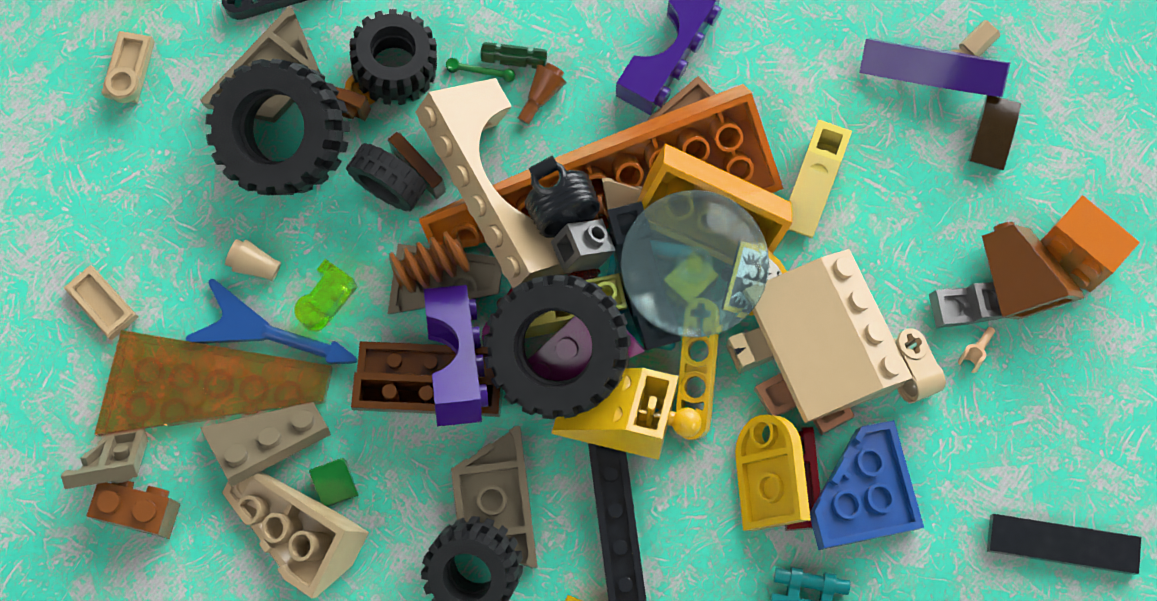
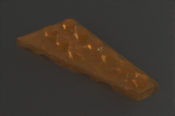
[95,330,333,437]

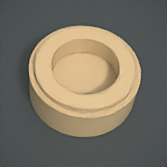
[104,66,142,103]

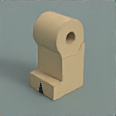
[726,327,774,374]

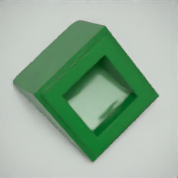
[309,458,359,507]

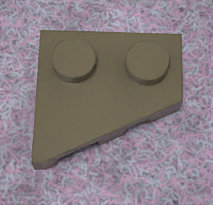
[61,428,148,489]

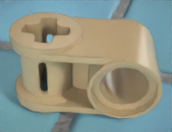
[894,328,946,403]

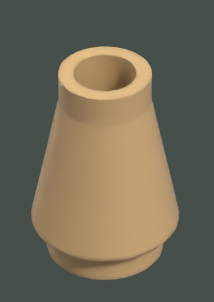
[225,239,281,281]

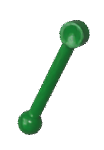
[446,58,516,82]

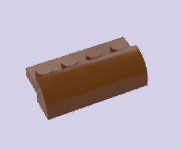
[351,341,503,417]

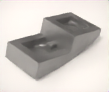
[929,282,1005,328]

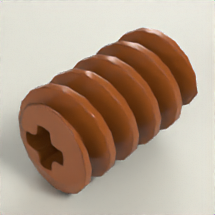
[389,231,470,293]

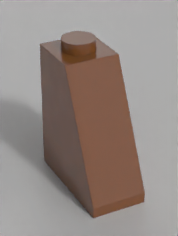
[982,222,1084,320]

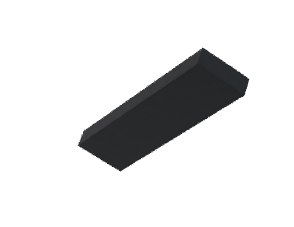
[987,514,1142,575]

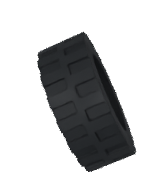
[346,143,427,212]

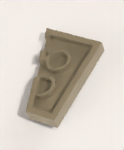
[388,244,502,315]
[200,402,331,487]

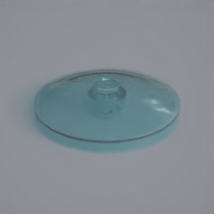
[621,190,769,338]

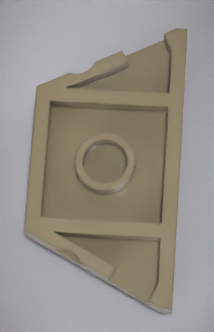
[200,6,320,123]
[451,426,538,569]

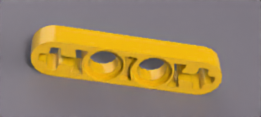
[676,298,720,440]

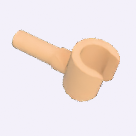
[958,327,996,373]

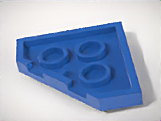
[810,420,924,550]

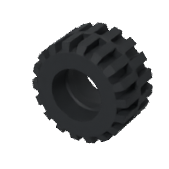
[349,9,437,105]
[421,516,523,601]

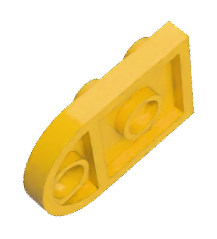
[735,414,810,531]

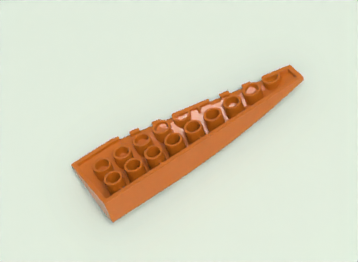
[419,84,784,247]

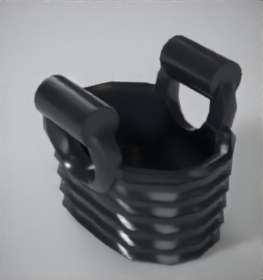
[524,155,600,238]

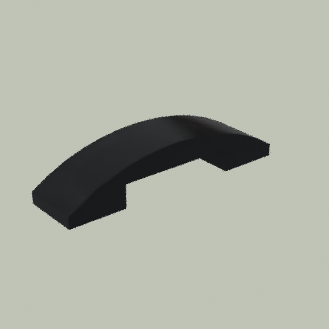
[606,201,681,351]

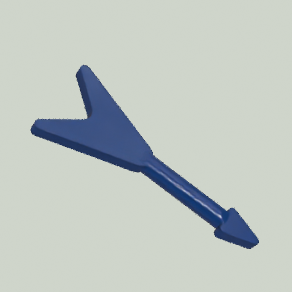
[186,279,357,364]

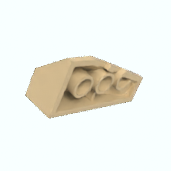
[222,471,369,598]

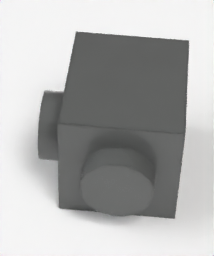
[551,219,616,273]

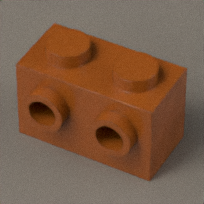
[87,481,180,539]

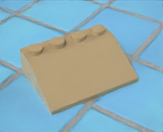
[744,249,913,423]

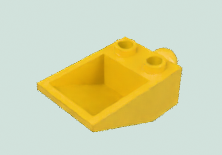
[552,368,701,460]

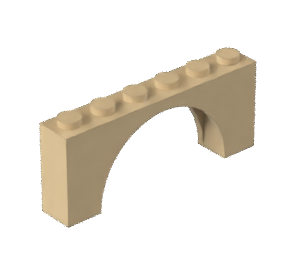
[415,78,570,288]

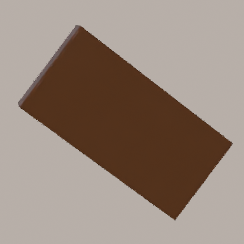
[388,132,446,200]

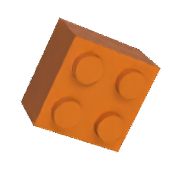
[1040,195,1140,292]

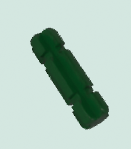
[480,42,548,69]

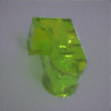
[294,259,358,331]

